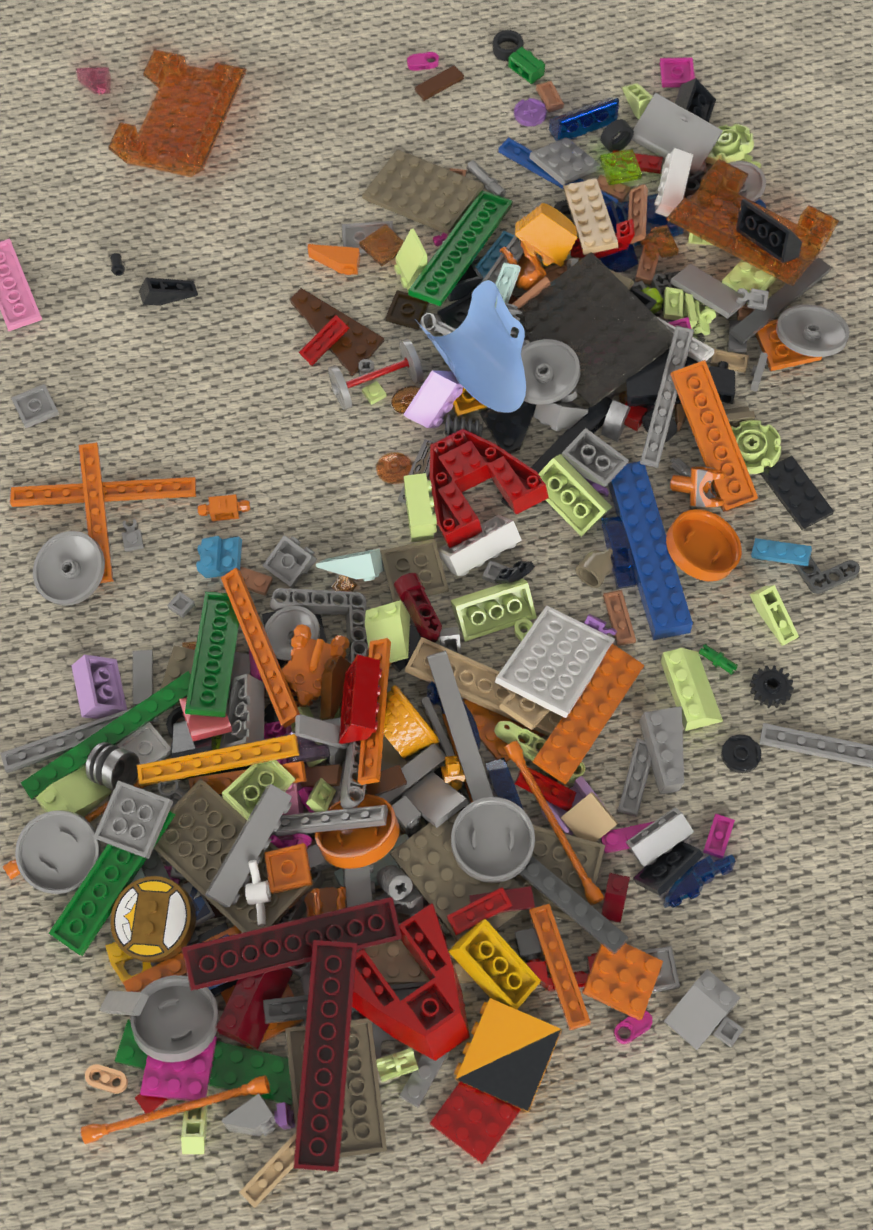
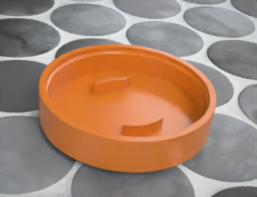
[666,509,742,581]
[315,794,399,869]

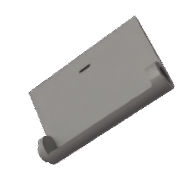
[632,93,723,175]

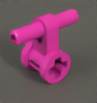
[270,833,312,849]

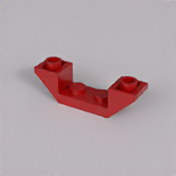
[571,219,635,259]
[525,953,597,991]

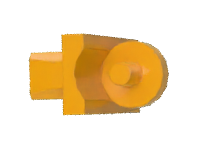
[441,756,465,791]

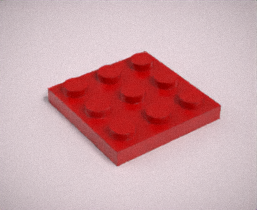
[430,1082,521,1165]

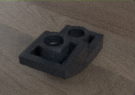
[494,561,535,583]

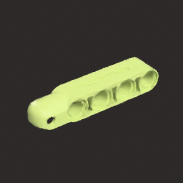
[494,721,585,783]

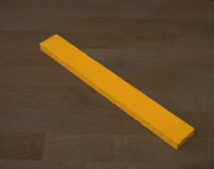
[137,734,300,786]

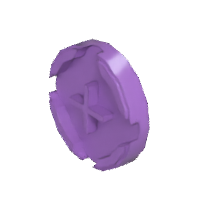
[514,98,547,127]

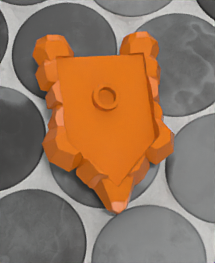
[282,624,349,706]

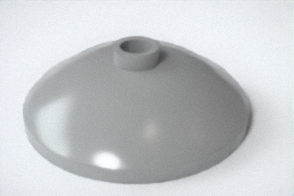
[714,161,766,206]
[264,606,320,661]

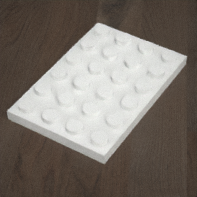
[495,605,615,718]

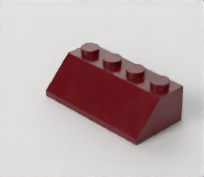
[216,967,293,1050]

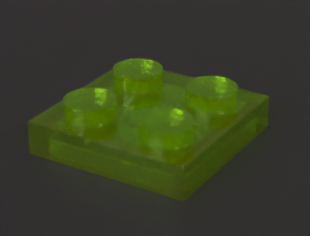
[600,149,642,185]

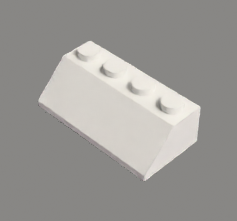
[438,514,522,576]

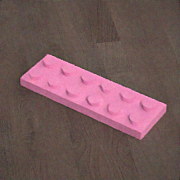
[0,239,42,331]

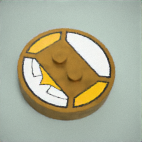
[110,876,196,963]

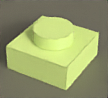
[362,381,387,405]

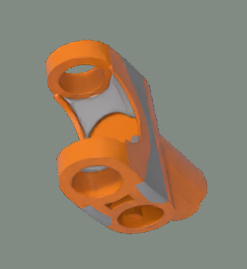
[670,466,725,507]

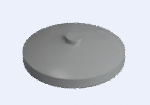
[776,305,850,357]
[521,339,580,405]
[33,531,105,606]

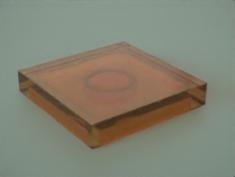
[359,224,404,267]

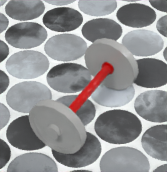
[328,339,424,410]

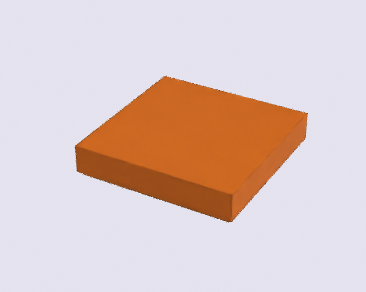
[264,843,313,894]

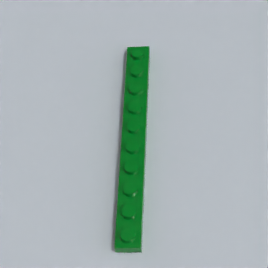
[21,671,191,800]

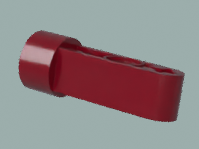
[394,573,442,643]

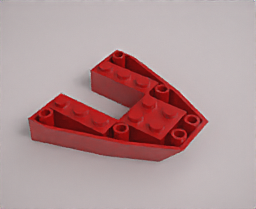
[430,429,549,549]
[352,903,470,1061]

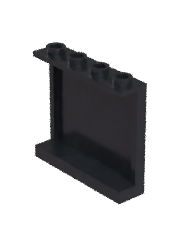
[624,338,698,406]

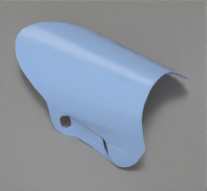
[415,280,526,413]

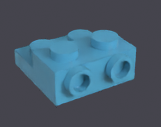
[196,536,242,578]

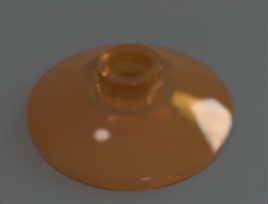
[391,386,420,414]
[376,452,413,484]

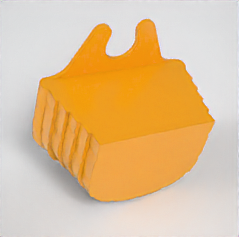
[515,203,577,266]
[384,685,440,759]

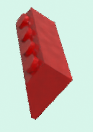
[338,654,382,744]

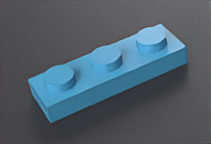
[751,538,812,566]

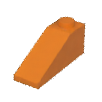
[308,244,360,275]

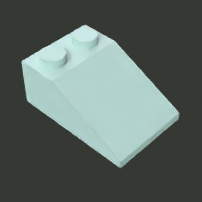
[316,548,384,581]

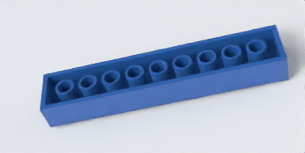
[608,461,693,640]

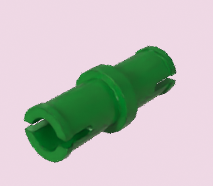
[699,644,738,675]

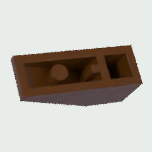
[320,656,351,720]

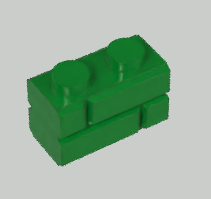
[508,47,545,85]

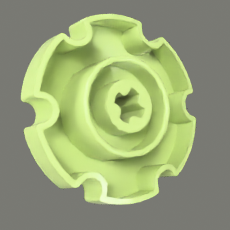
[705,124,754,165]
[731,420,781,474]

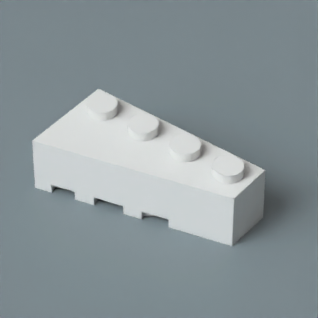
[654,148,693,219]

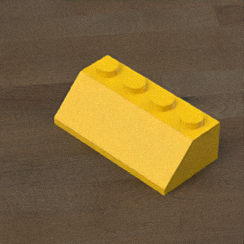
[448,919,541,1009]

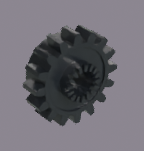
[749,666,794,708]

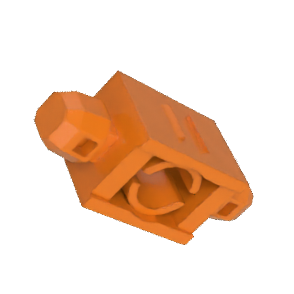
[198,494,251,521]

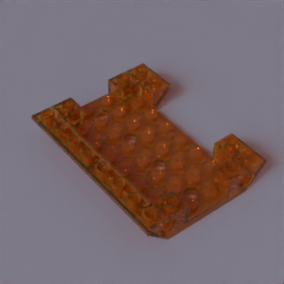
[108,49,247,177]
[666,159,839,286]

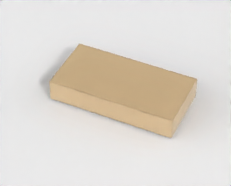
[710,349,749,373]

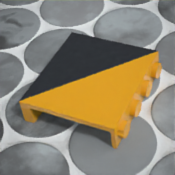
[454,998,562,1113]

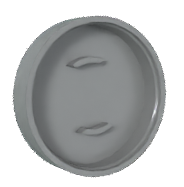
[451,797,535,883]
[15,810,101,894]
[130,975,219,1062]

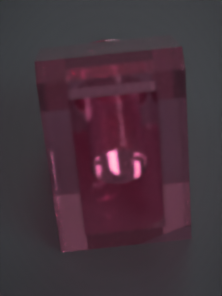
[76,67,111,94]

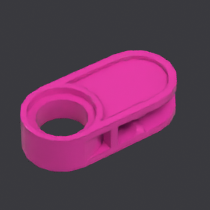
[407,52,439,71]
[614,1011,653,1044]

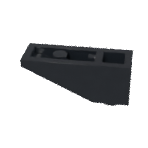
[139,277,198,306]

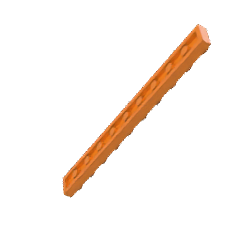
[10,477,196,507]
[221,568,300,728]

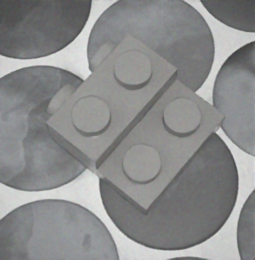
[262,535,317,588]

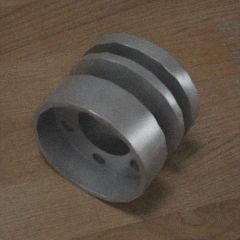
[86,742,140,790]

